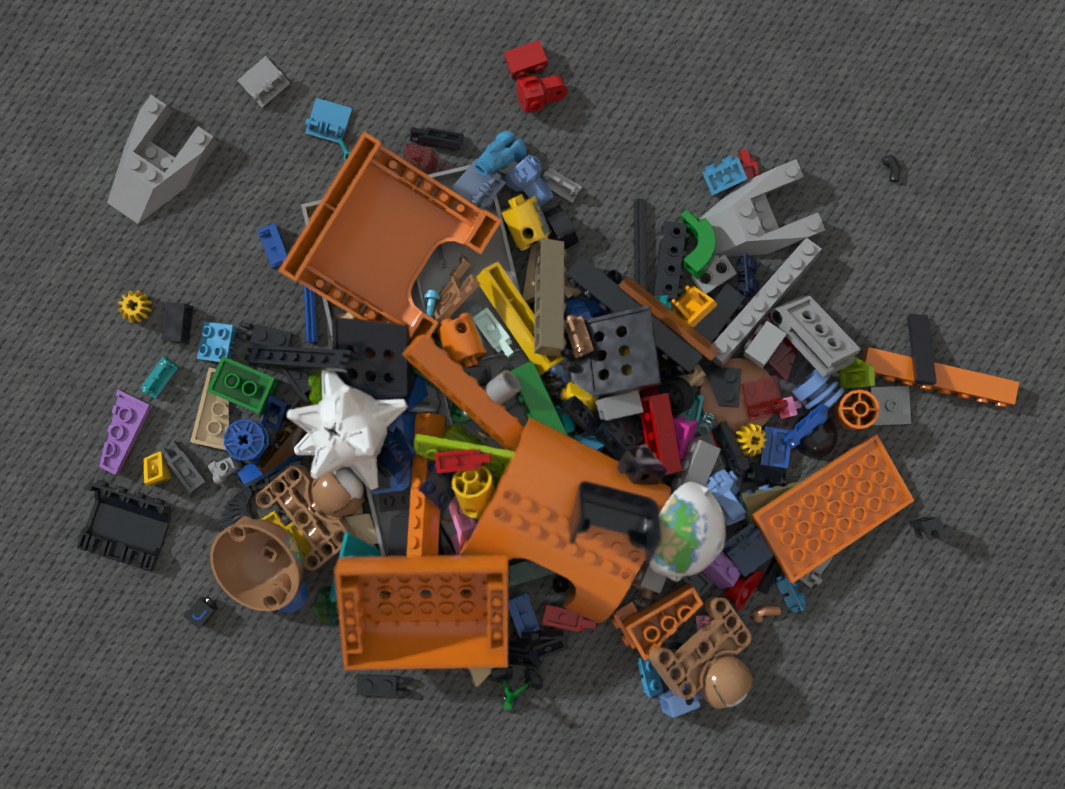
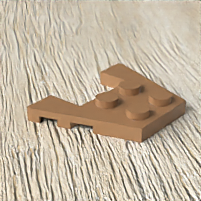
[434,255,480,322]

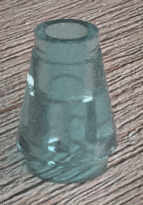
[697,413,717,435]

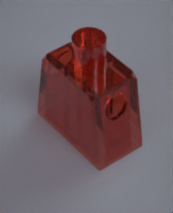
[402,143,439,174]

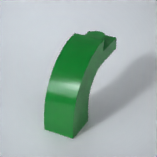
[680,210,715,280]

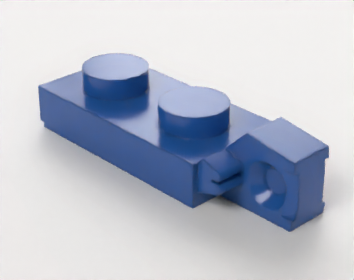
[784,403,828,448]

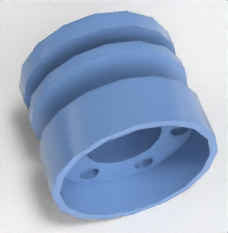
[792,369,845,413]

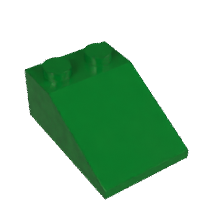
[207,356,281,415]

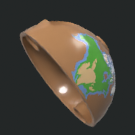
[210,516,304,611]

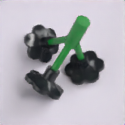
[490,666,543,712]

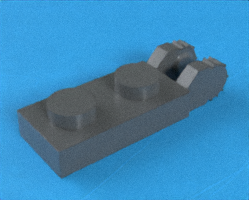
[161,440,207,493]

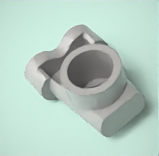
[208,457,242,484]

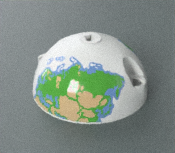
[650,482,726,582]

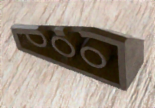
[256,400,308,475]

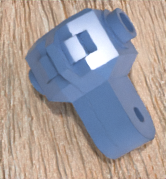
[504,155,553,207]
[705,469,746,521]

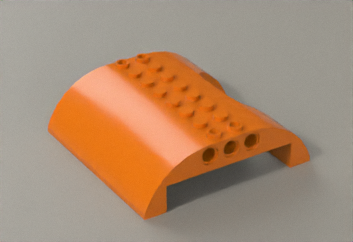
[278,132,502,343]
[458,417,671,623]

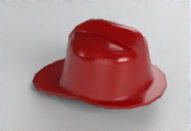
[724,570,763,611]

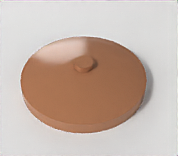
[699,358,776,434]

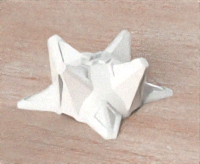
[287,370,408,490]

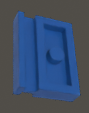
[759,427,792,468]

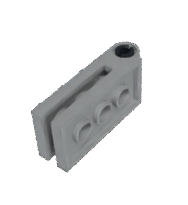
[770,295,860,377]

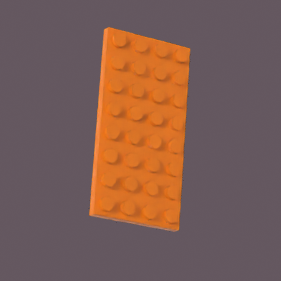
[751,434,915,583]

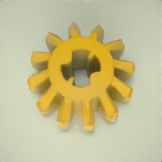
[118,290,152,323]
[735,423,768,456]

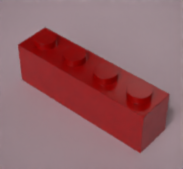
[640,393,682,475]

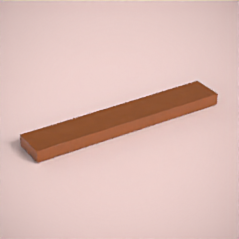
[619,276,720,360]

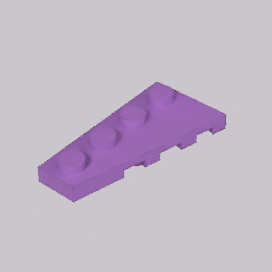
[99,389,152,475]

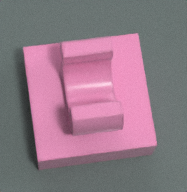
[776,396,802,419]

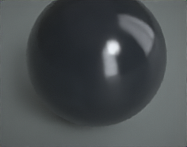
[793,413,838,458]

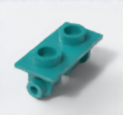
[140,357,178,399]

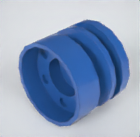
[224,420,271,460]

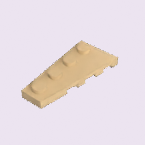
[190,367,229,450]

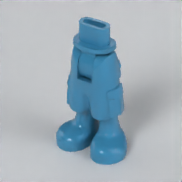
[474,131,527,176]

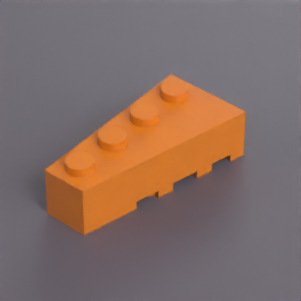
[622,583,703,661]

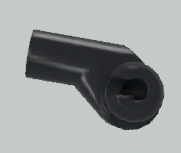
[882,155,901,182]

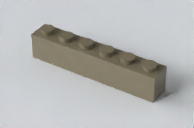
[534,238,566,356]

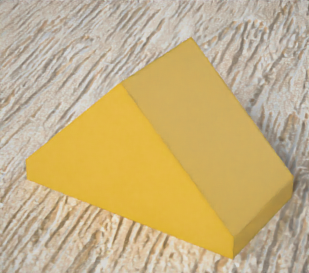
[143,451,172,486]

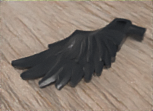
[219,478,255,531]

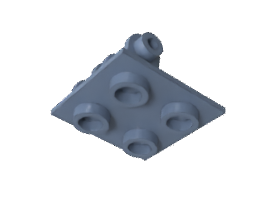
[452,158,506,210]

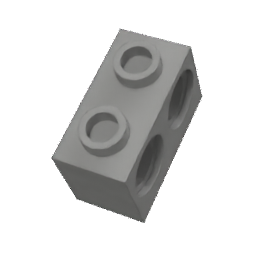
[690,254,737,294]

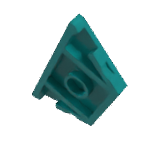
[329,531,380,602]

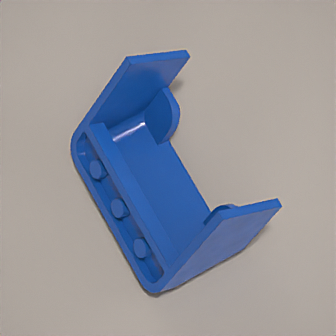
[371,410,422,494]

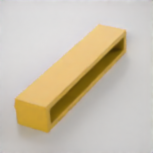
[477,261,564,376]

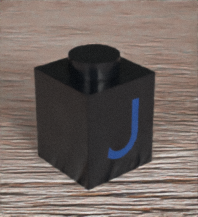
[184,596,218,629]

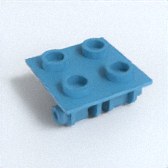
[305,98,352,143]
[197,322,237,362]

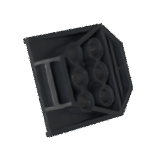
[561,305,661,400]
[332,317,415,400]

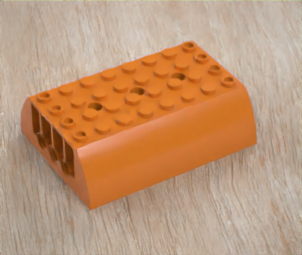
[335,555,508,670]

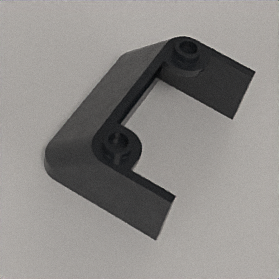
[569,481,661,564]

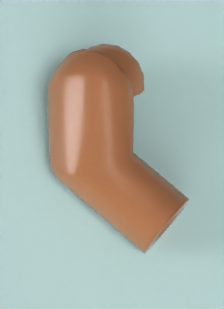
[752,606,781,623]

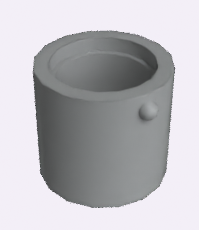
[485,370,521,405]

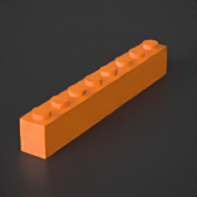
[402,334,524,452]
[861,347,1019,408]
[407,413,446,556]

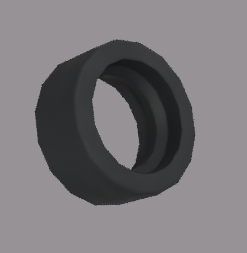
[658,377,694,415]

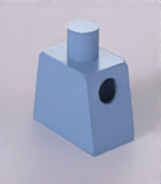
[658,685,703,718]

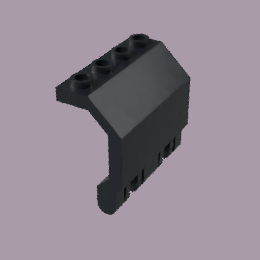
[77,480,171,572]

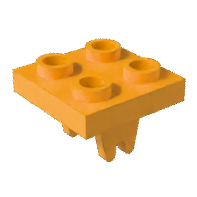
[671,285,717,328]

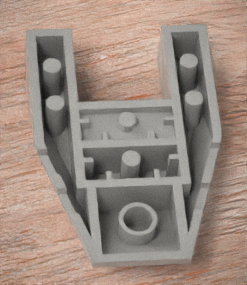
[107,95,219,224]
[699,159,825,257]

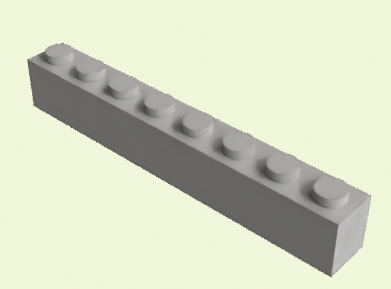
[711,238,822,367]
[633,438,721,593]

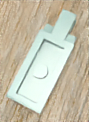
[473,307,515,359]

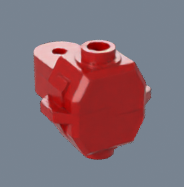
[516,75,568,113]

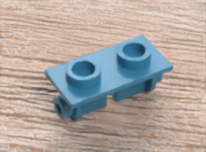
[776,575,807,613]
[636,656,664,698]

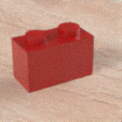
[504,40,547,79]

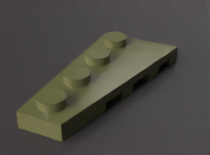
[741,481,802,526]

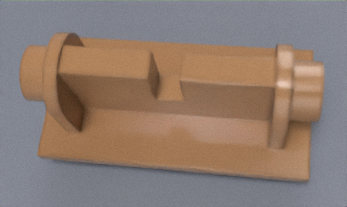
[565,315,594,358]

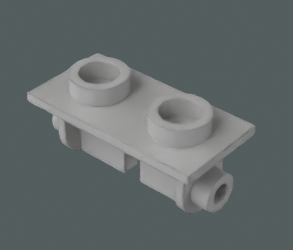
[542,168,582,203]

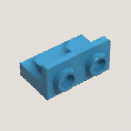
[702,155,747,195]

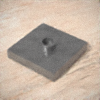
[869,386,911,426]

